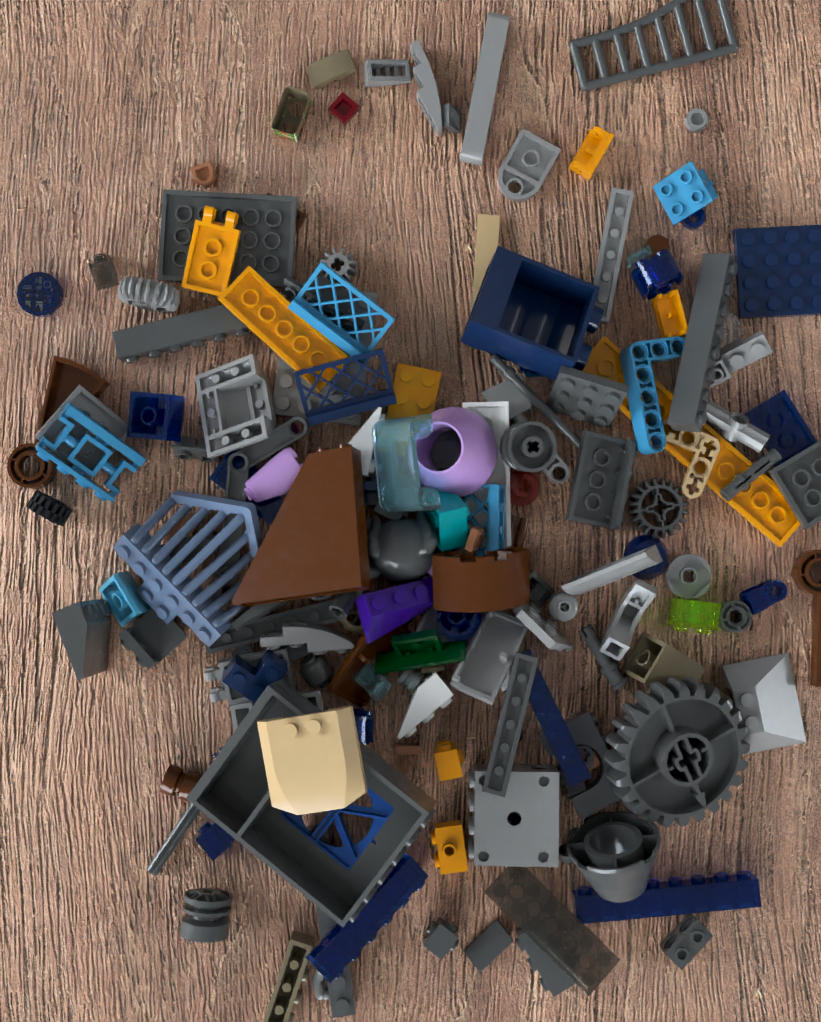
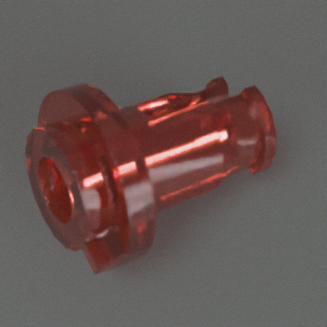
[510,471,539,506]

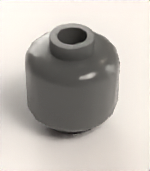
[299,654,333,688]

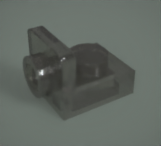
[88,253,120,291]

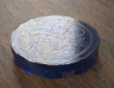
[17,272,64,317]

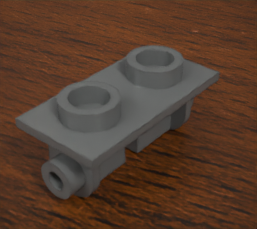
[172,436,220,462]

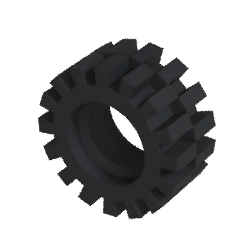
[27,490,73,526]

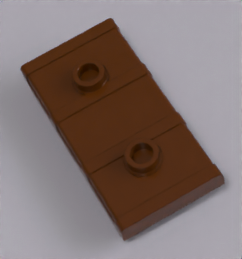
[327,625,412,708]

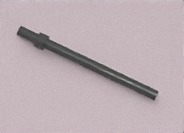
[489,354,581,450]

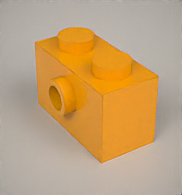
[433,740,464,782]
[430,820,468,875]

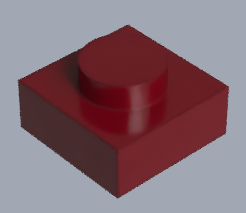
[328,92,360,126]

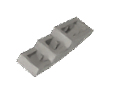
[410,40,442,137]

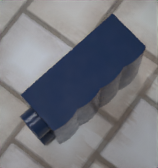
[461,246,604,380]

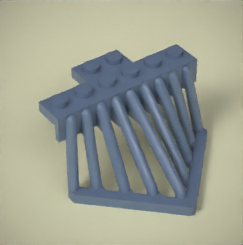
[113,490,263,647]

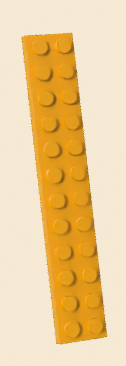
[583,336,800,547]

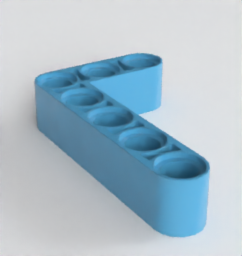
[620,336,685,455]

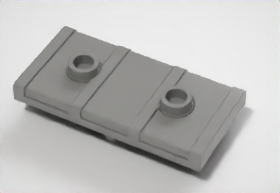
[450,611,529,705]

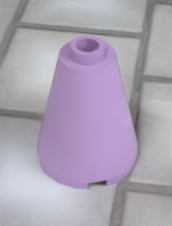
[244,446,303,502]

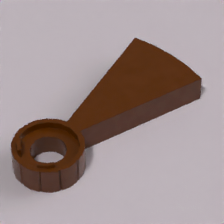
[7,355,110,489]
[791,549,821,687]

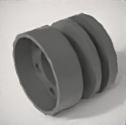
[180,888,233,943]

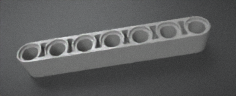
[460,12,510,166]

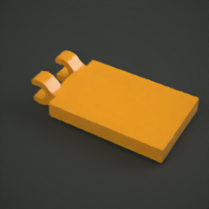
[181,205,241,296]

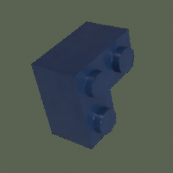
[222,650,288,703]

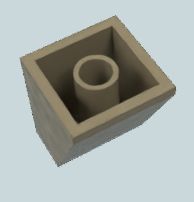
[620,632,706,688]

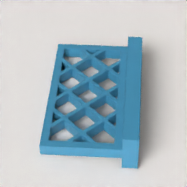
[288,261,396,363]
[447,483,506,556]

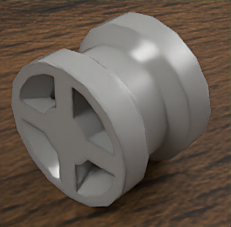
[397,669,425,692]

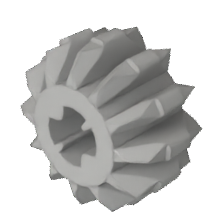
[320,248,357,287]

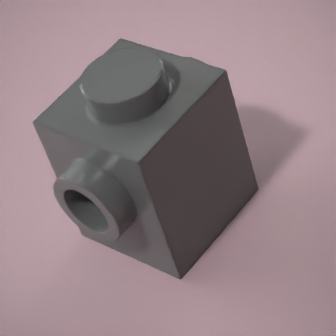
[423,917,459,960]

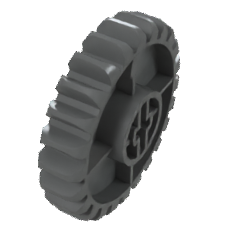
[604,677,750,827]

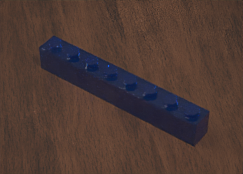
[571,870,761,925]

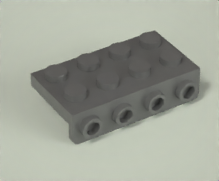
[565,430,637,530]

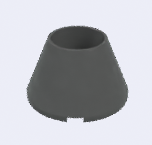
[566,811,661,903]

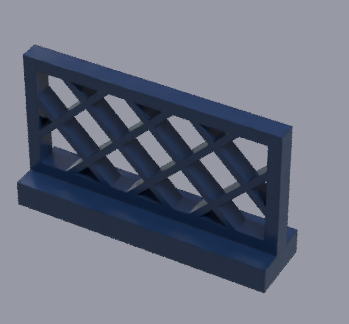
[294,348,397,427]

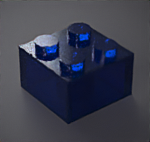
[127,391,185,442]

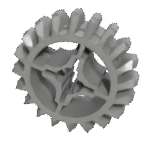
[118,276,180,313]

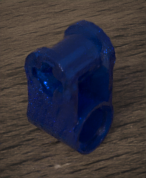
[739,579,787,615]

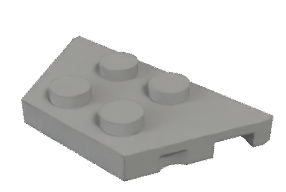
[513,602,574,653]

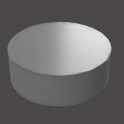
[684,108,708,133]

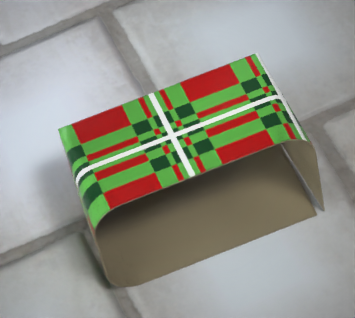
[271,86,310,142]

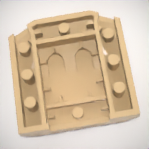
[257,705,368,815]

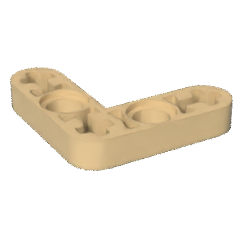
[662,419,720,499]

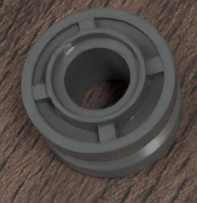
[715,600,752,633]

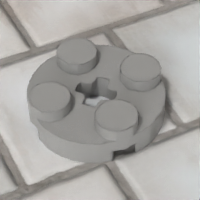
[664,554,712,599]

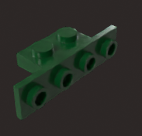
[375,629,466,675]

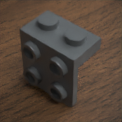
[118,608,187,669]

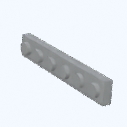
[593,187,634,324]

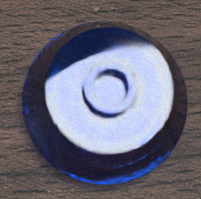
[624,535,669,580]
[436,610,481,641]

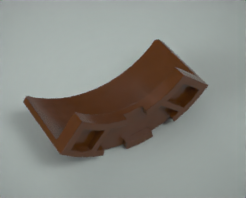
[432,546,530,613]

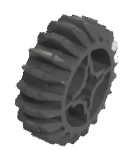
[627,478,689,538]

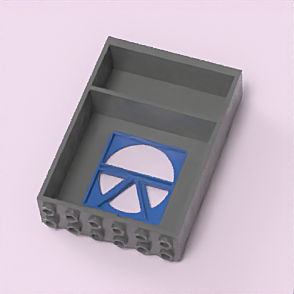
[186,679,437,927]

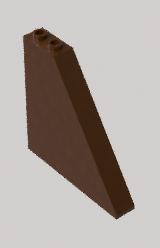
[232,444,371,607]

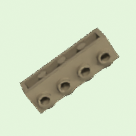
[263,930,317,1022]

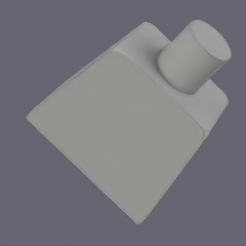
[481,373,532,424]

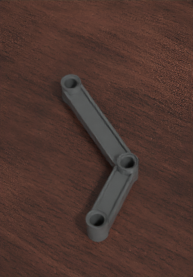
[216,417,309,586]

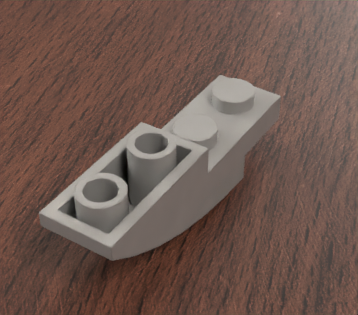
[710,331,773,388]
[260,622,354,655]

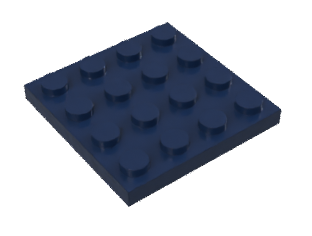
[733,225,821,319]

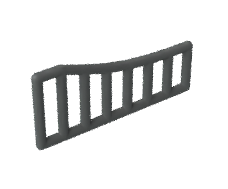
[569,0,739,91]

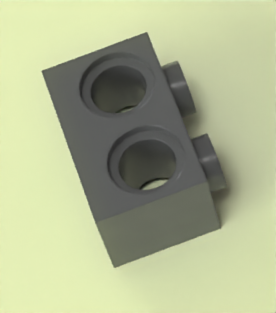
[659,912,713,970]

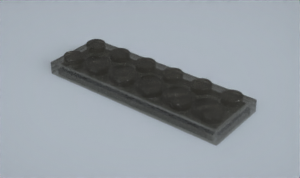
[484,866,620,996]

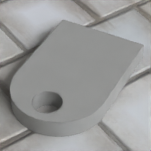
[497,128,561,202]

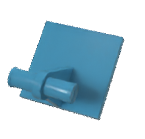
[653,161,719,226]

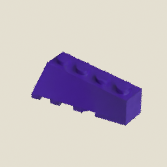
[355,577,433,644]

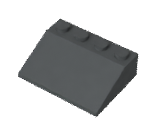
[52,599,112,681]

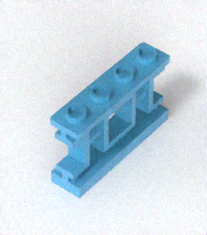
[35,402,146,503]

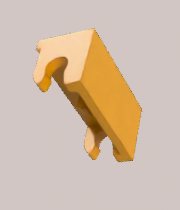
[568,126,614,180]
[651,289,688,338]

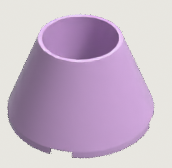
[408,407,498,497]

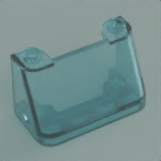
[372,414,441,512]

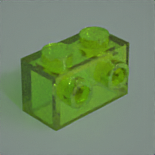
[667,598,721,635]

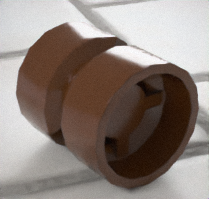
[160,764,201,803]

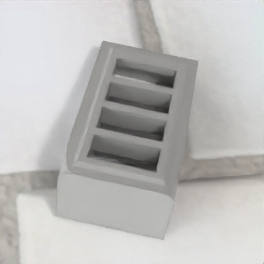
[363,59,412,87]

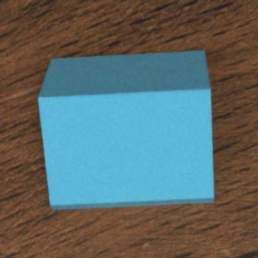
[99,571,151,627]

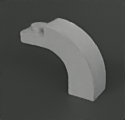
[599,578,658,661]

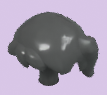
[367,510,439,585]

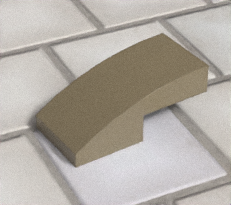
[305,49,357,90]

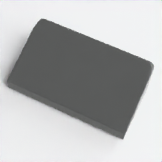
[463,919,513,972]

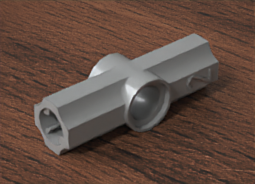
[706,401,771,453]

